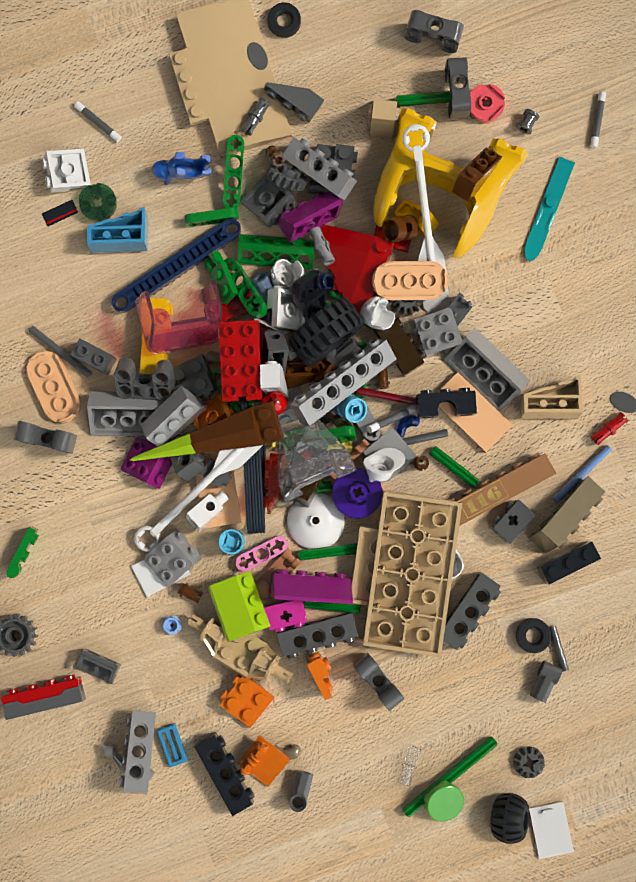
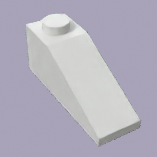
[260,361,289,399]

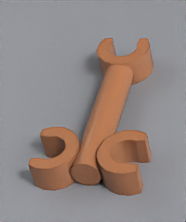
[329,439,370,481]

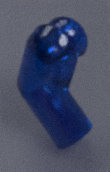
[396,414,420,438]

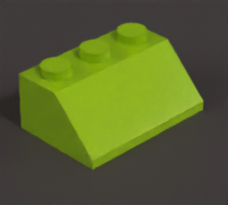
[208,571,270,642]

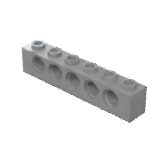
[290,338,397,426]

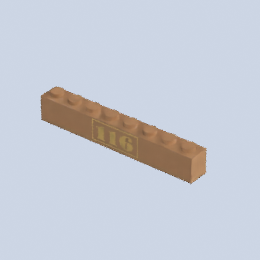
[451,452,557,526]

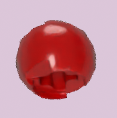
[262,391,287,415]

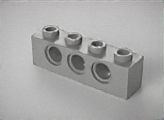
[283,137,357,200]
[119,710,156,795]

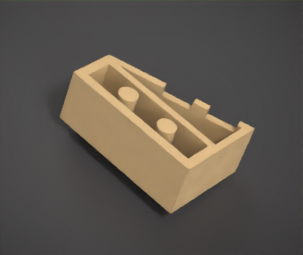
[367,99,397,139]
[520,376,583,419]

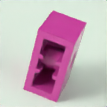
[264,600,308,633]

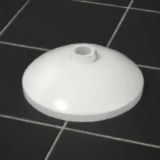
[287,493,345,549]

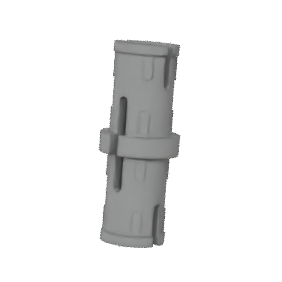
[309,227,335,266]

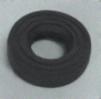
[268,2,301,38]
[516,618,551,653]

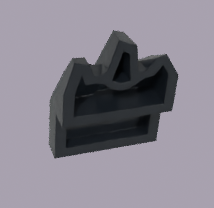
[292,269,326,320]

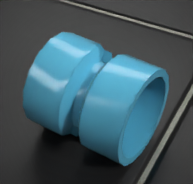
[333,394,367,423]
[219,529,245,554]

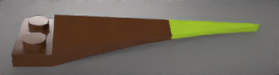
[130,401,284,461]

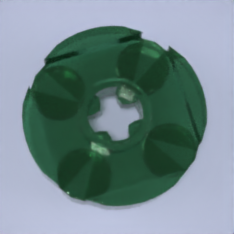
[79,183,117,222]

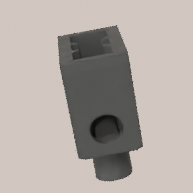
[262,328,289,375]

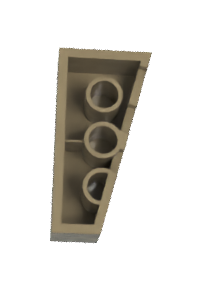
[529,476,605,554]

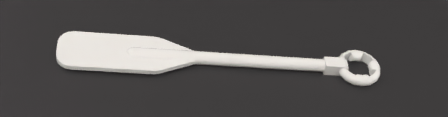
[403,124,450,313]
[134,445,263,552]

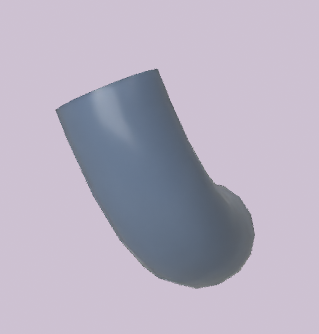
[252,272,274,325]

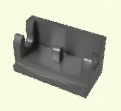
[448,292,472,326]
[76,649,121,684]

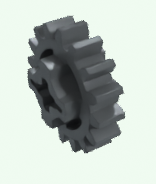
[267,163,308,191]

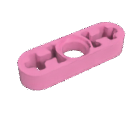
[236,536,288,571]

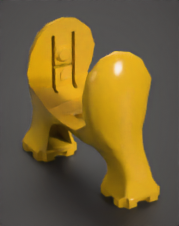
[373,107,528,258]

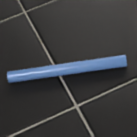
[552,445,612,503]

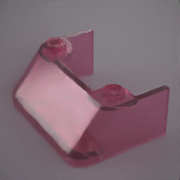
[135,280,223,354]

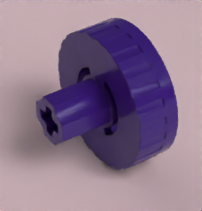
[332,468,383,519]

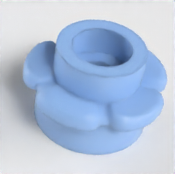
[163,616,182,635]

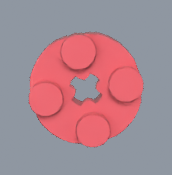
[470,84,505,124]

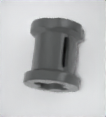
[516,109,540,135]

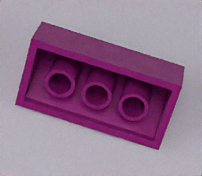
[270,569,353,604]

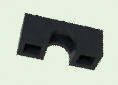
[416,388,477,419]
[537,541,601,585]

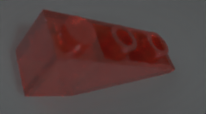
[263,453,293,514]

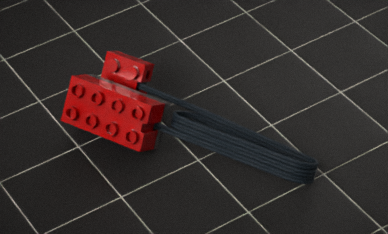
[219,320,278,534]

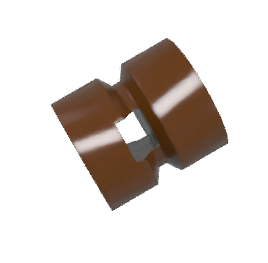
[382,215,419,243]

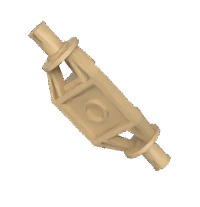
[187,614,294,684]

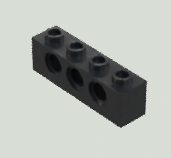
[194,732,255,816]

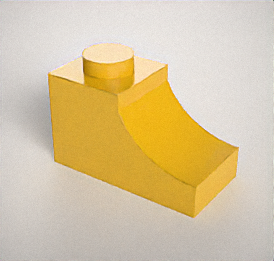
[393,199,439,237]

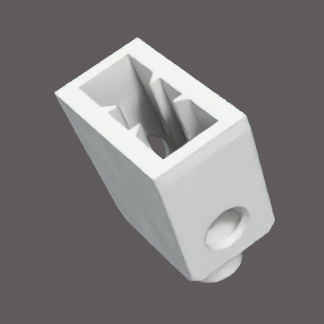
[186,491,229,532]

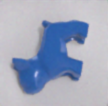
[152,152,211,185]

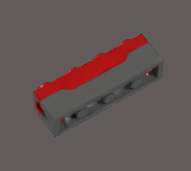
[1,674,86,720]

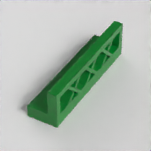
[238,234,315,269]

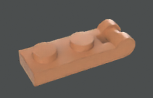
[255,548,302,600]

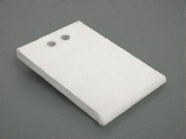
[131,560,191,598]
[529,801,574,859]

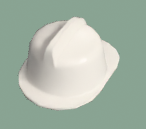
[363,448,405,482]

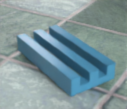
[156,723,189,768]

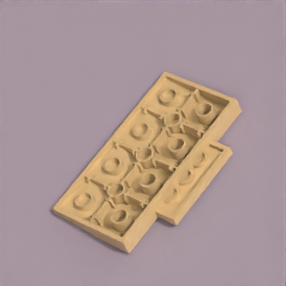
[169,0,292,158]
[352,490,462,658]

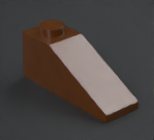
[284,360,326,390]

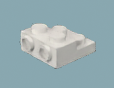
[41,149,91,193]
[267,286,305,332]

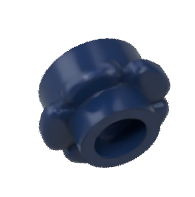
[318,273,333,291]

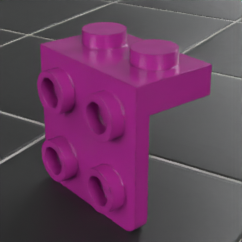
[121,437,172,489]

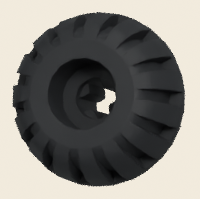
[490,793,529,844]

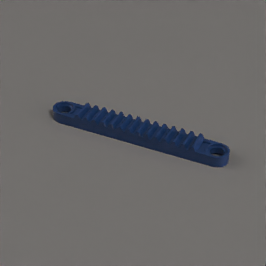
[112,219,241,313]

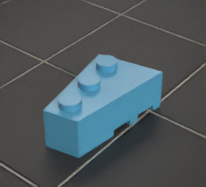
[87,207,148,253]

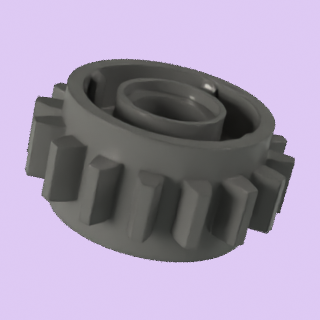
[0,614,38,657]

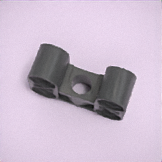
[405,10,464,53]
[445,57,471,119]
[114,358,175,401]
[13,421,77,454]
[353,652,405,711]

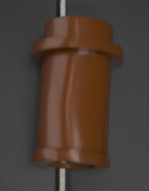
[375,366,390,389]
[177,583,203,604]

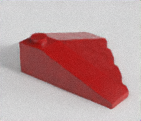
[321,225,394,314]

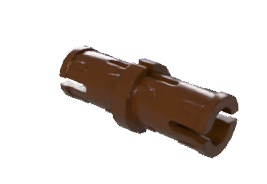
[266,145,285,167]
[413,455,429,471]

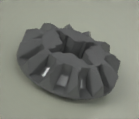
[513,746,545,778]

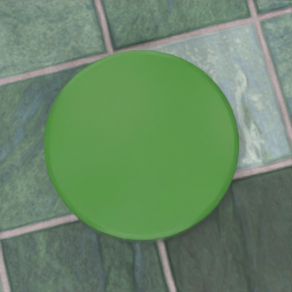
[424,781,464,822]

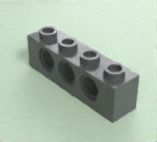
[443,572,501,650]
[277,612,358,659]

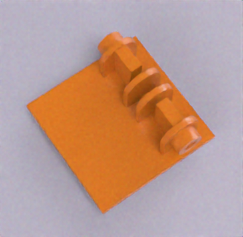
[238,735,291,787]

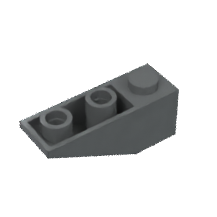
[264,82,324,123]

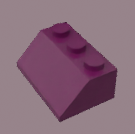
[278,192,343,243]

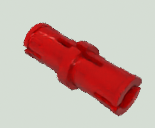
[591,412,628,445]

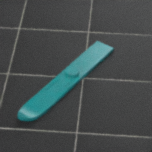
[524,157,575,262]

